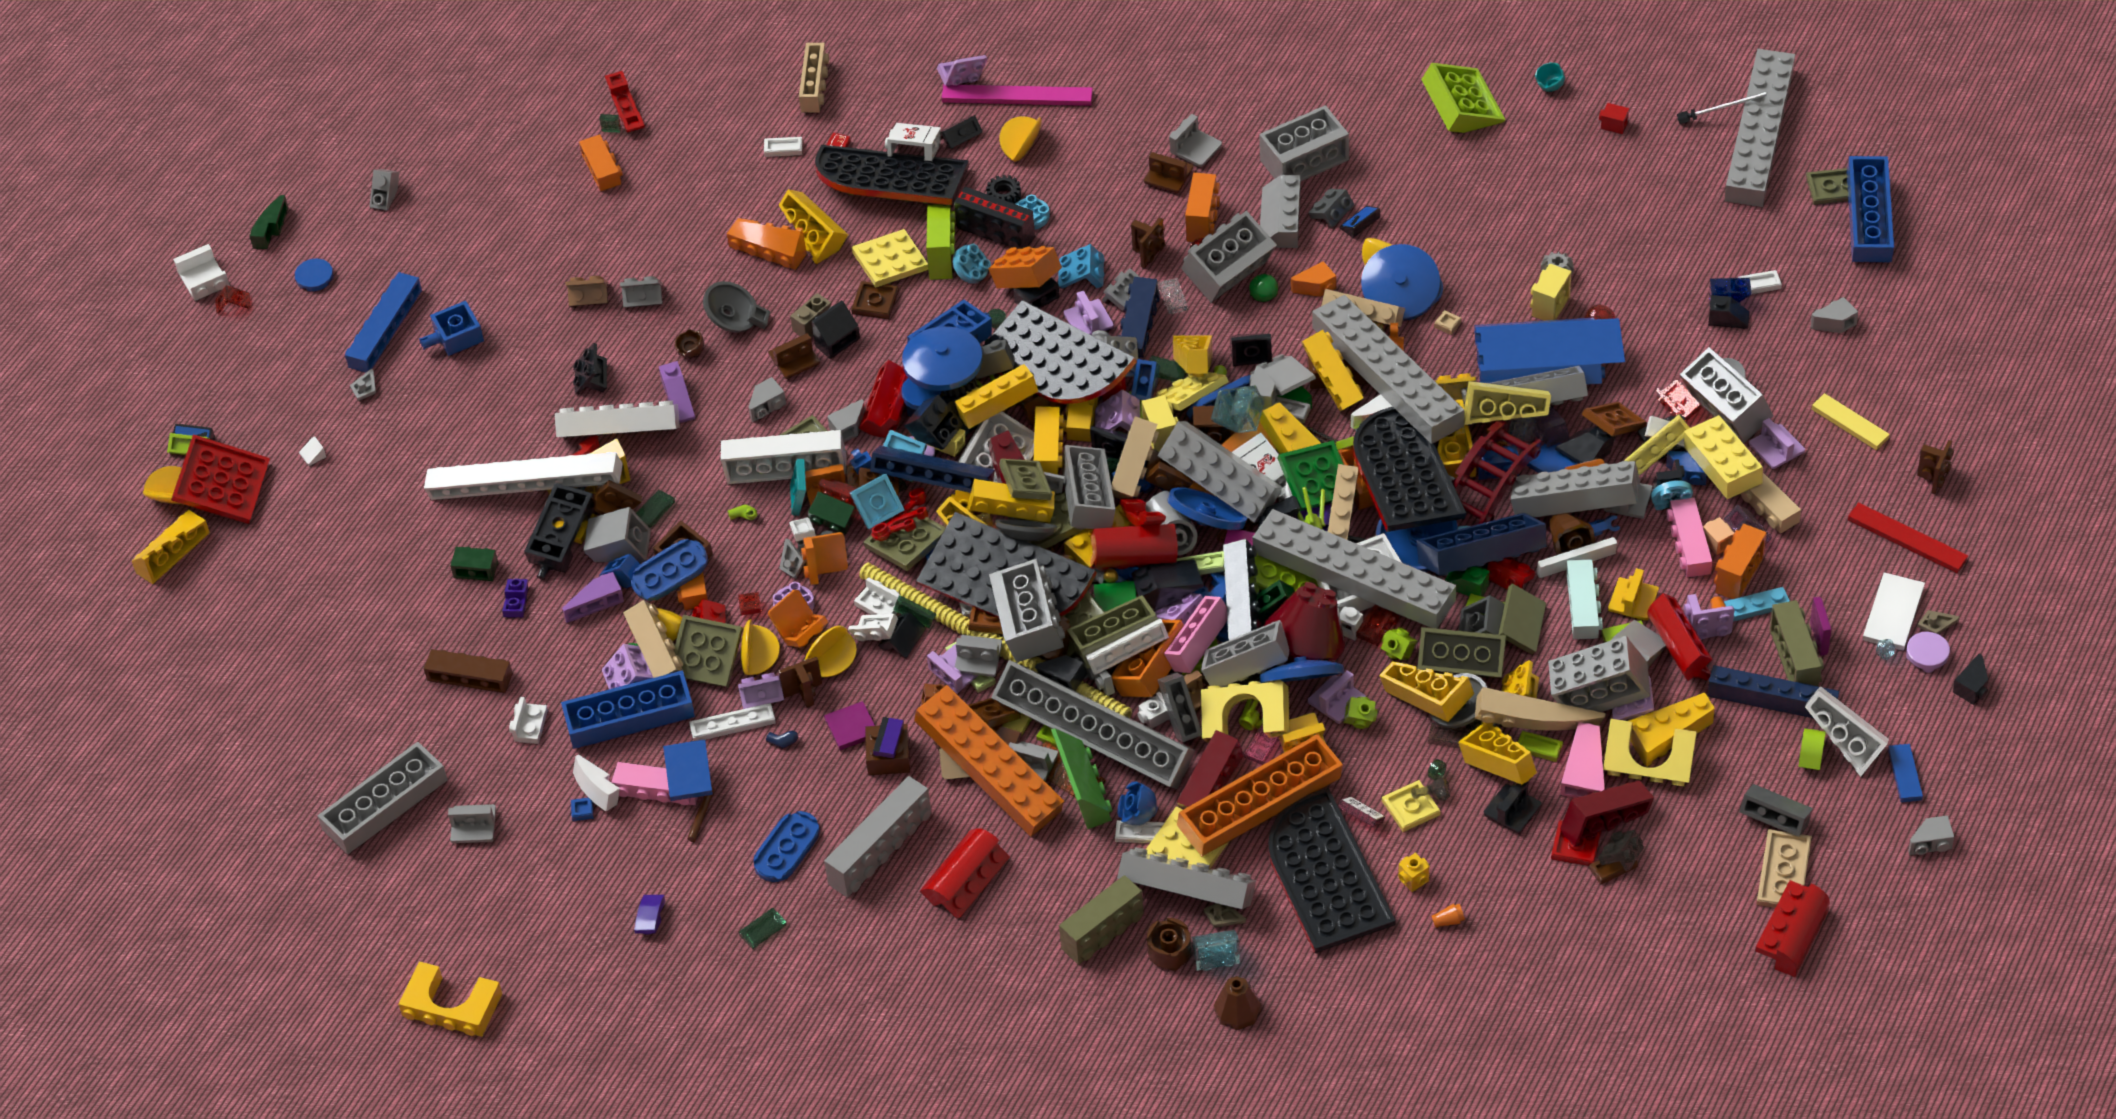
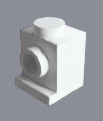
[1340,606,1365,640]
[1137,692,1170,729]

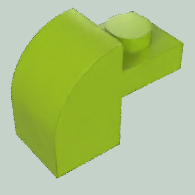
[1798,728,1826,770]

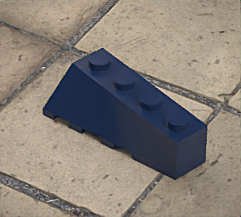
[1118,276,1161,358]

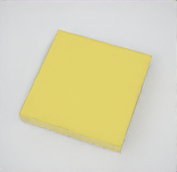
[1382,780,1441,832]

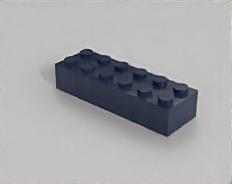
[1417,513,1547,576]

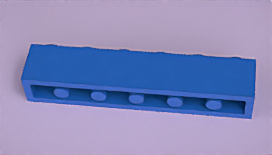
[345,272,422,373]

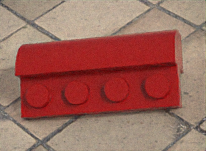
[859,359,908,438]
[1090,524,1178,571]
[1647,593,1713,681]
[920,828,1010,919]
[1755,880,1830,977]

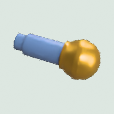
[1104,569,1126,583]

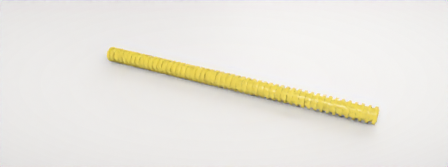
[859,562,1132,718]

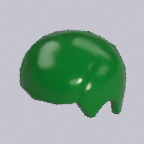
[1249,273,1279,302]

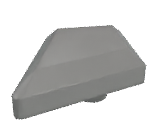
[350,369,376,401]
[779,539,806,579]

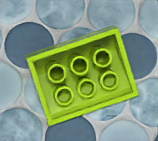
[1421,63,1505,133]

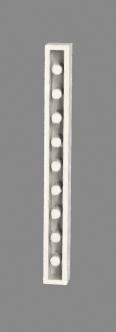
[424,452,623,500]

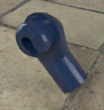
[766,730,798,748]

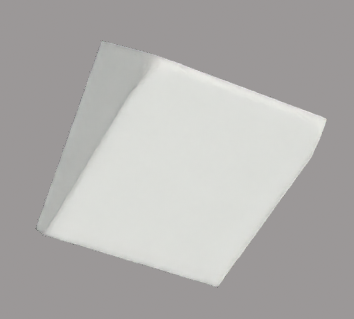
[299,436,326,466]

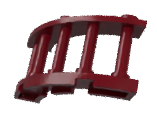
[1453,420,1542,524]

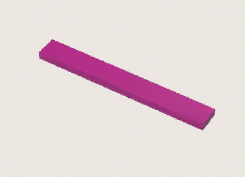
[942,84,1093,106]

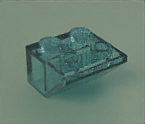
[1211,385,1264,433]
[1191,930,1240,971]

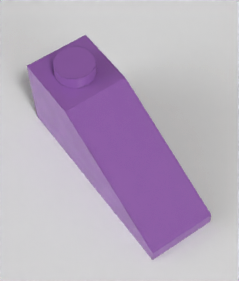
[658,361,695,423]
[562,572,624,623]

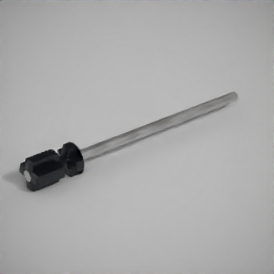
[1677,92,1767,124]

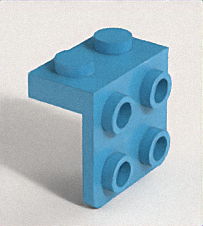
[1058,244,1105,288]

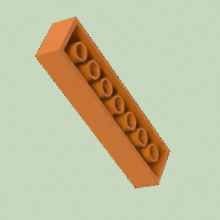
[914,685,1064,837]
[1177,734,1343,857]

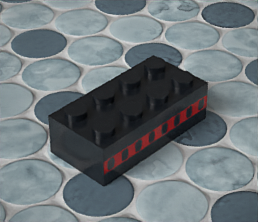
[954,187,1035,249]

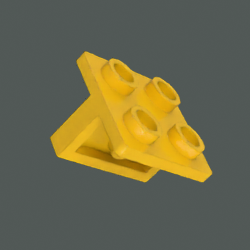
[1435,373,1476,400]
[1608,568,1659,621]
[1502,660,1539,699]
[1279,713,1326,753]

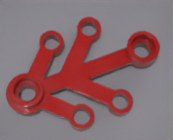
[871,488,929,541]

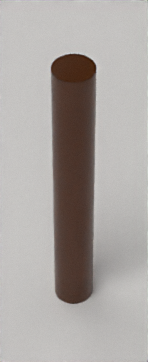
[687,787,715,842]

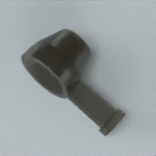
[1411,778,1451,802]

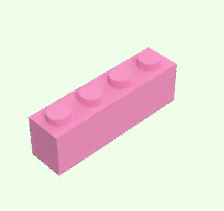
[1666,498,1712,577]
[1164,596,1228,673]
[611,762,698,806]

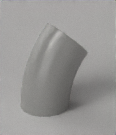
[1146,491,1197,555]

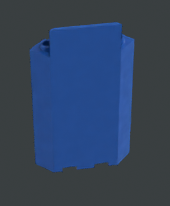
[1474,318,1625,384]

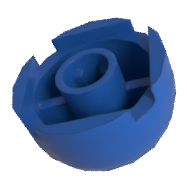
[1117,782,1158,826]

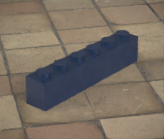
[870,445,995,493]
[1707,665,1839,718]

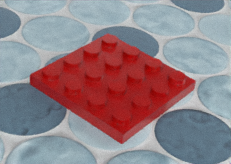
[171,434,270,524]

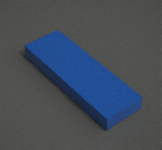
[1888,744,1923,802]

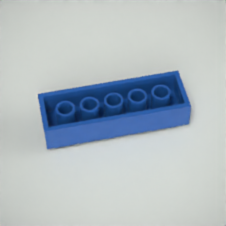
[1847,156,1894,262]
[561,670,695,749]

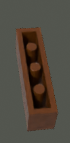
[424,649,513,693]

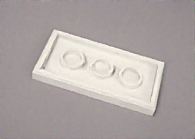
[1862,573,1925,651]

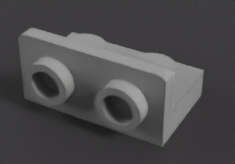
[1102,268,1140,311]

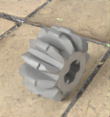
[1541,251,1574,275]

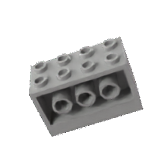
[1259,105,1349,181]
[1181,210,1277,303]
[1680,347,1774,443]
[989,559,1065,663]
[1549,636,1651,712]

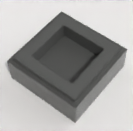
[747,303,770,329]

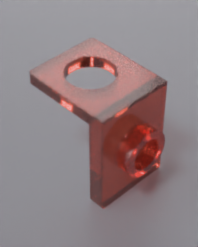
[215,285,251,314]

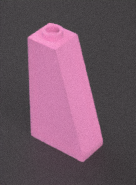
[1561,722,1605,798]

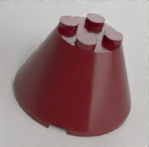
[1264,582,1345,661]

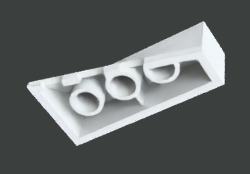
[1805,686,1889,777]

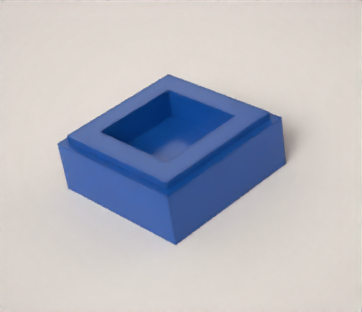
[571,798,594,821]

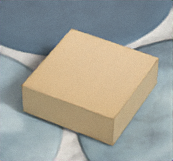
[1434,310,1462,335]

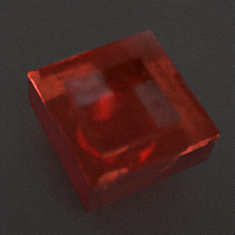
[738,592,761,616]

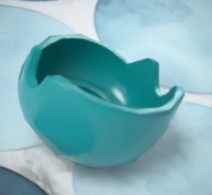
[1535,62,1566,92]

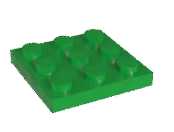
[1277,440,1356,511]

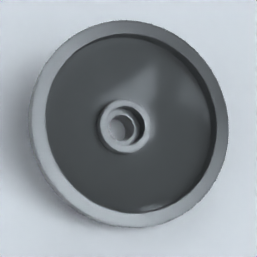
[703,281,756,333]
[995,519,1057,543]
[1429,673,1487,728]

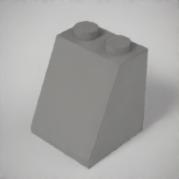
[583,507,651,563]

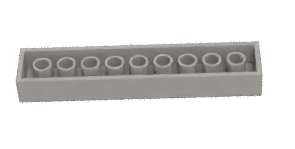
[1725,49,1795,207]
[1312,295,1464,444]
[1252,509,1456,629]
[991,660,1196,789]

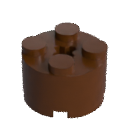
[1147,918,1192,971]

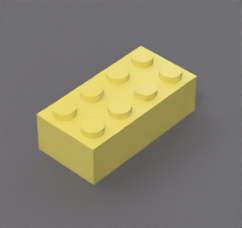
[1684,415,1763,499]

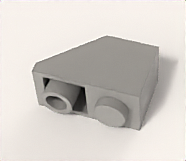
[369,169,400,210]
[1810,297,1858,333]
[1245,366,1277,410]
[749,377,786,422]
[827,399,865,442]
[1908,815,1954,855]

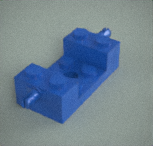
[907,299,992,344]

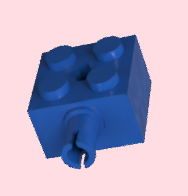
[419,301,484,356]

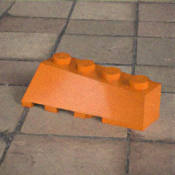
[727,218,807,270]

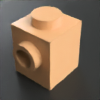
[1703,517,1734,555]

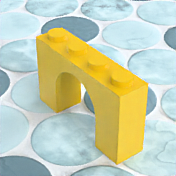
[398,961,502,1037]

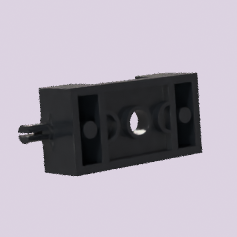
[524,483,594,580]

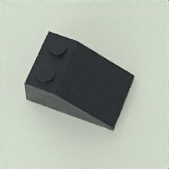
[1131,559,1204,612]

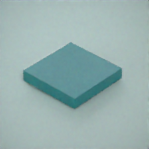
[790,459,806,516]

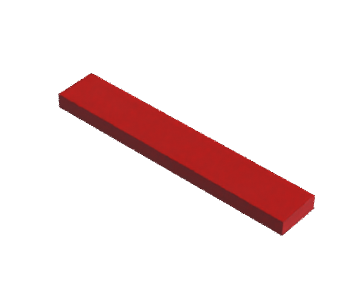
[1848,502,1968,574]

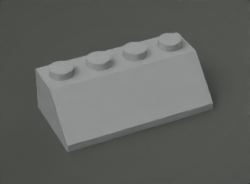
[1260,175,1301,248]
[1201,620,1289,688]

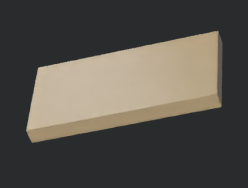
[1756,829,1812,908]

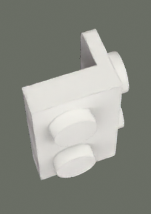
[854,577,902,615]
[848,614,898,641]

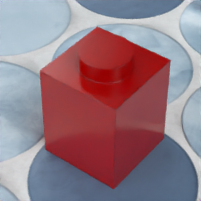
[1599,103,1629,134]

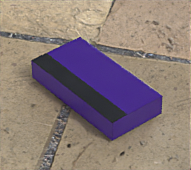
[873,717,904,758]

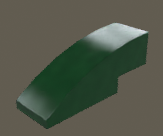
[249,195,289,249]

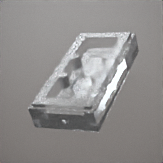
[1159,278,1188,314]

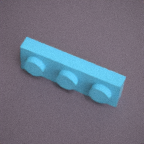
[1724,587,1790,622]

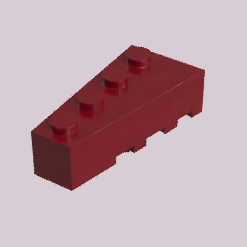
[989,430,1025,518]
[1177,730,1244,810]
[1560,780,1654,847]

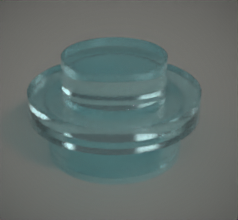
[1876,639,1895,660]

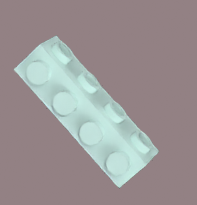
[1567,560,1603,639]

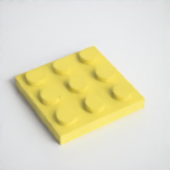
[852,229,928,287]
[1153,372,1229,411]
[1146,806,1228,869]

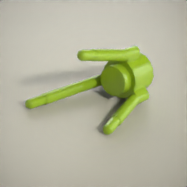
[1297,487,1325,530]
[1239,699,1263,731]

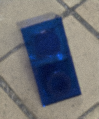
[1709,278,1751,303]

